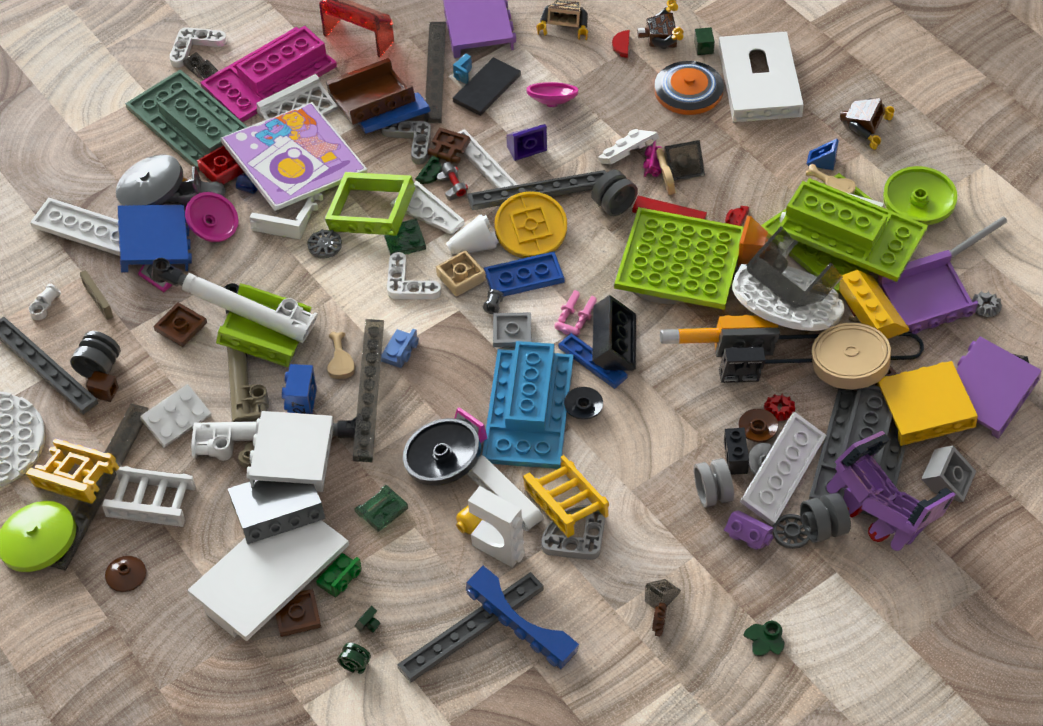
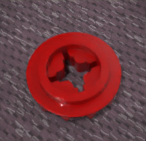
[764,393,796,421]

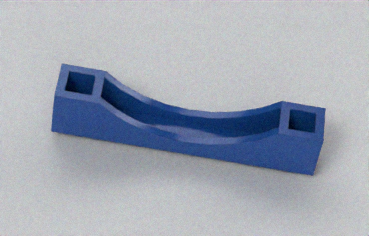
[466,565,579,669]

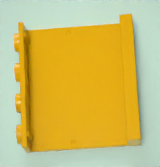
[877,361,978,446]

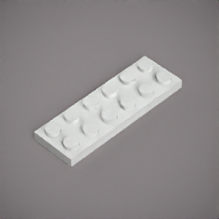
[30,198,120,256]
[740,412,826,526]

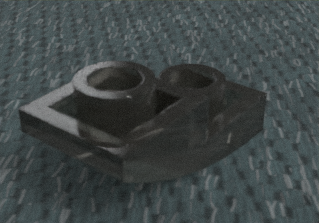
[183,52,218,80]

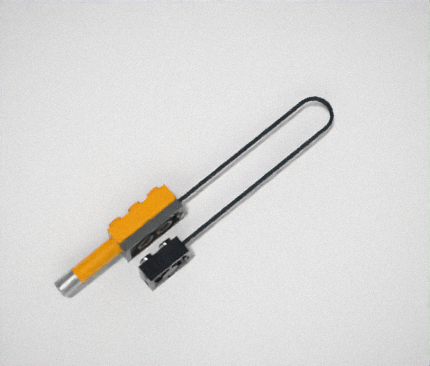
[660,315,924,383]

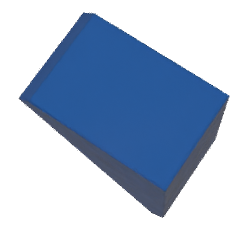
[806,138,839,171]

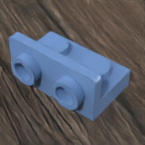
[380,329,419,368]

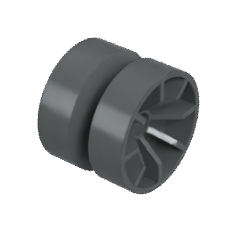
[800,492,851,543]

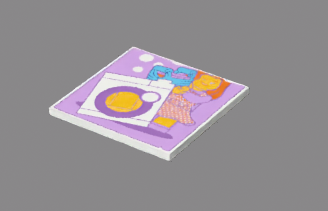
[221,102,367,211]

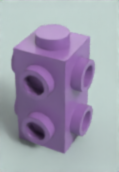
[724,510,774,550]

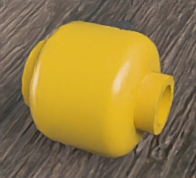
[456,505,486,535]

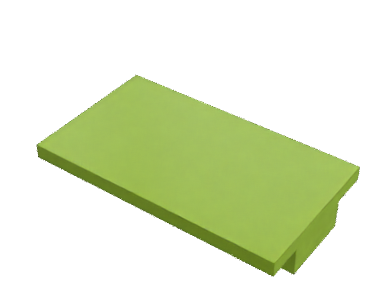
[777,178,928,282]

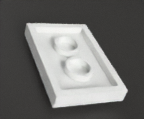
[140,384,211,448]

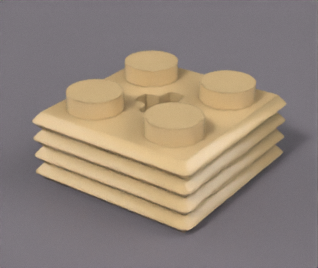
[436,251,486,296]

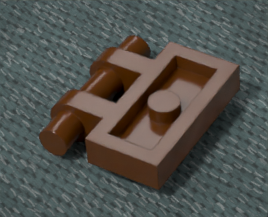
[427,127,471,164]

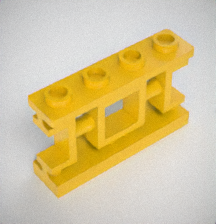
[26,439,119,504]

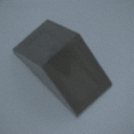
[645,579,681,609]

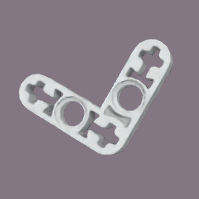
[170,28,227,68]
[387,252,441,299]

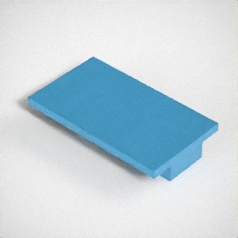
[482,341,574,469]

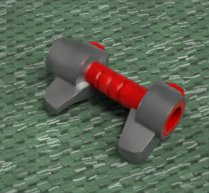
[437,162,468,200]

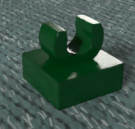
[355,605,381,633]

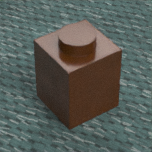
[86,371,119,402]

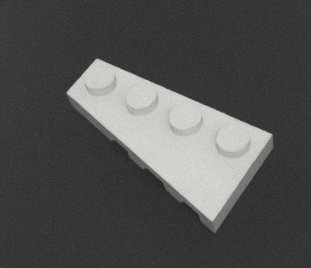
[390,181,465,235]

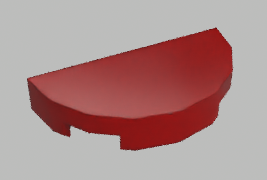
[612,30,630,58]
[725,206,749,226]

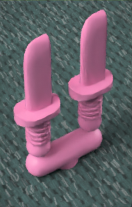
[554,290,597,336]

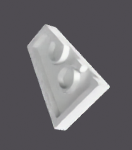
[598,129,659,165]

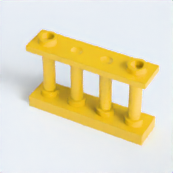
[523,455,609,538]

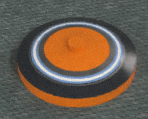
[655,61,724,115]

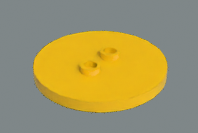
[494,191,567,258]

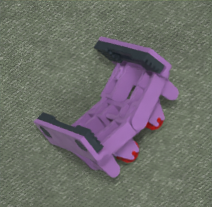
[826,431,956,551]

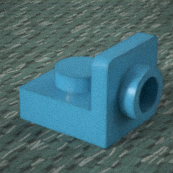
[453,54,472,84]

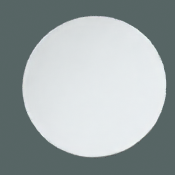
[732,263,844,331]
[0,392,46,487]

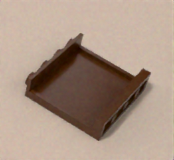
[326,58,416,125]

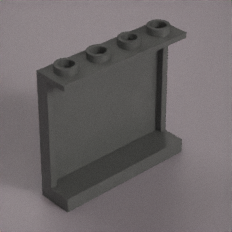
[228,480,326,544]

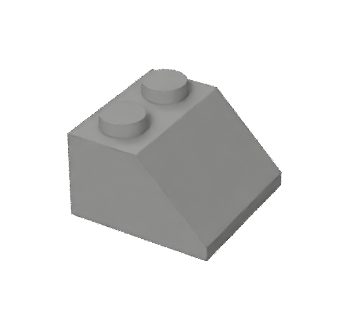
[921,446,976,502]

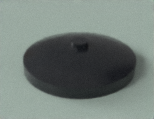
[403,418,481,486]

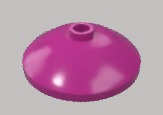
[526,82,578,107]
[185,192,238,242]

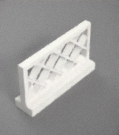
[256,74,338,120]

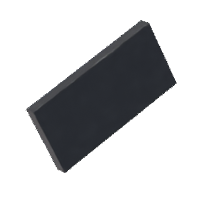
[453,57,521,116]

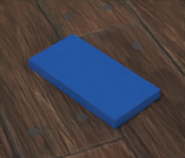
[358,92,430,134]
[483,252,565,297]

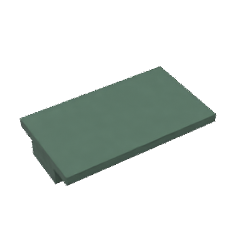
[125,69,247,172]

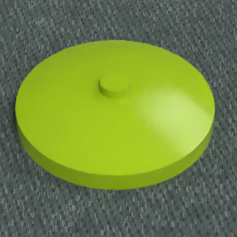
[883,166,957,225]
[0,501,76,572]

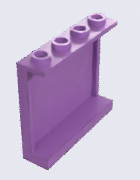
[443,0,516,58]
[878,250,978,334]
[956,336,1042,439]

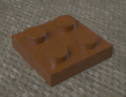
[153,302,207,347]
[276,589,322,637]

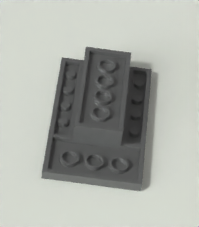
[809,385,906,517]

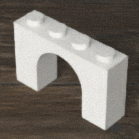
[468,486,525,568]

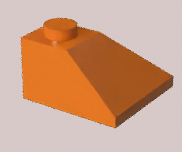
[738,216,770,267]

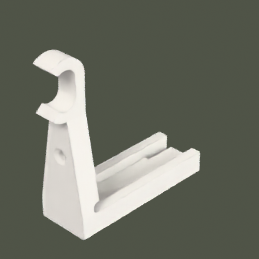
[250,193,323,240]

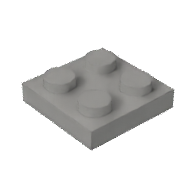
[493,312,531,347]

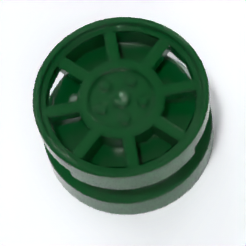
[337,643,371,674]

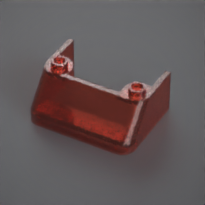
[319,0,394,58]

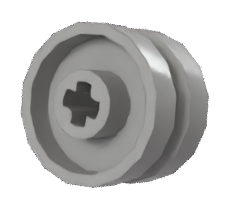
[694,458,734,508]

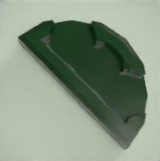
[415,156,442,184]

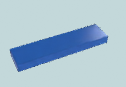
[558,333,628,389]

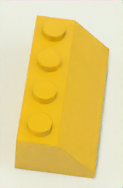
[839,270,909,339]

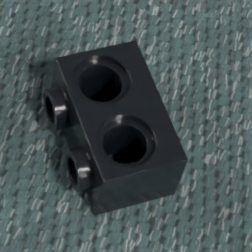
[724,428,749,475]

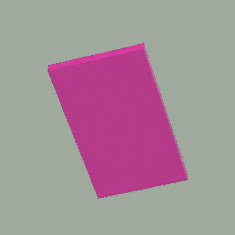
[200,26,337,122]

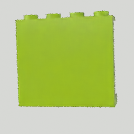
[216,283,312,367]

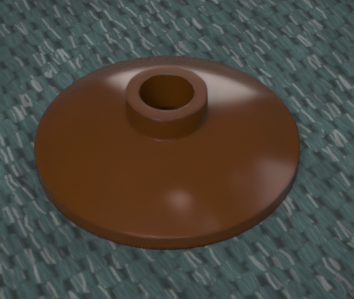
[738,409,778,442]
[105,556,146,592]

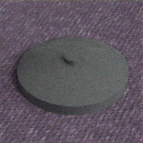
[116,155,184,206]

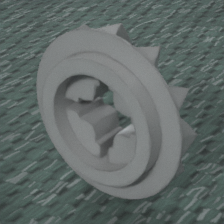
[972,291,1002,317]

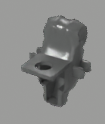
[167,166,226,207]

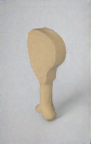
[656,148,675,195]
[806,164,856,194]
[327,332,355,379]

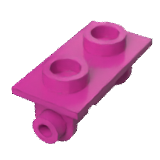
[643,140,664,177]

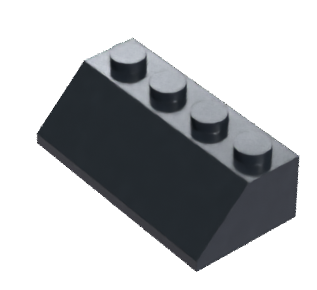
[592,295,636,371]

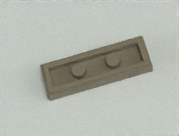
[80,270,113,320]

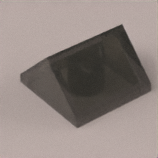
[664,140,705,181]

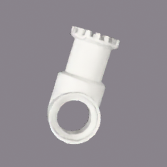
[29,284,61,320]

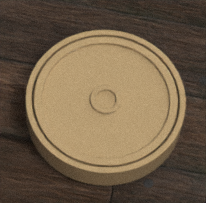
[812,323,891,389]

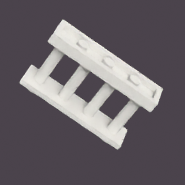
[102,466,196,527]

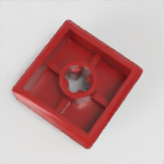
[197,145,244,185]

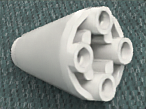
[446,214,499,256]

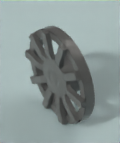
[308,229,342,258]
[773,514,812,549]

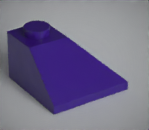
[506,124,547,161]

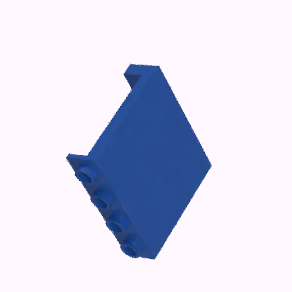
[118,205,192,273]

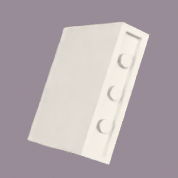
[247,411,334,492]

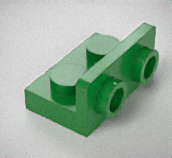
[316,553,362,598]

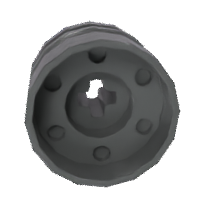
[70,331,121,379]

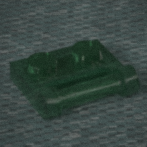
[354,484,408,532]

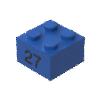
[282,364,317,414]

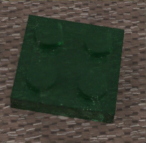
[383,218,426,256]

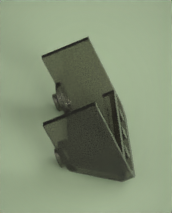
[747,226,843,308]

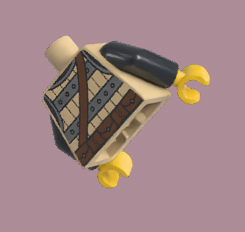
[536,0,588,40]

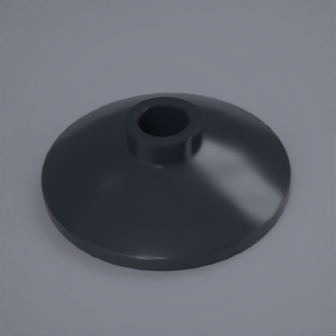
[564,387,603,420]

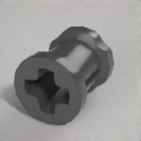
[483,289,504,314]

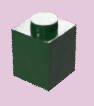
[694,27,715,55]

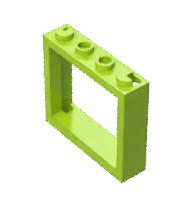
[325,172,415,236]

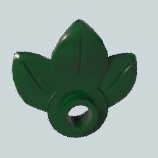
[743,620,785,656]

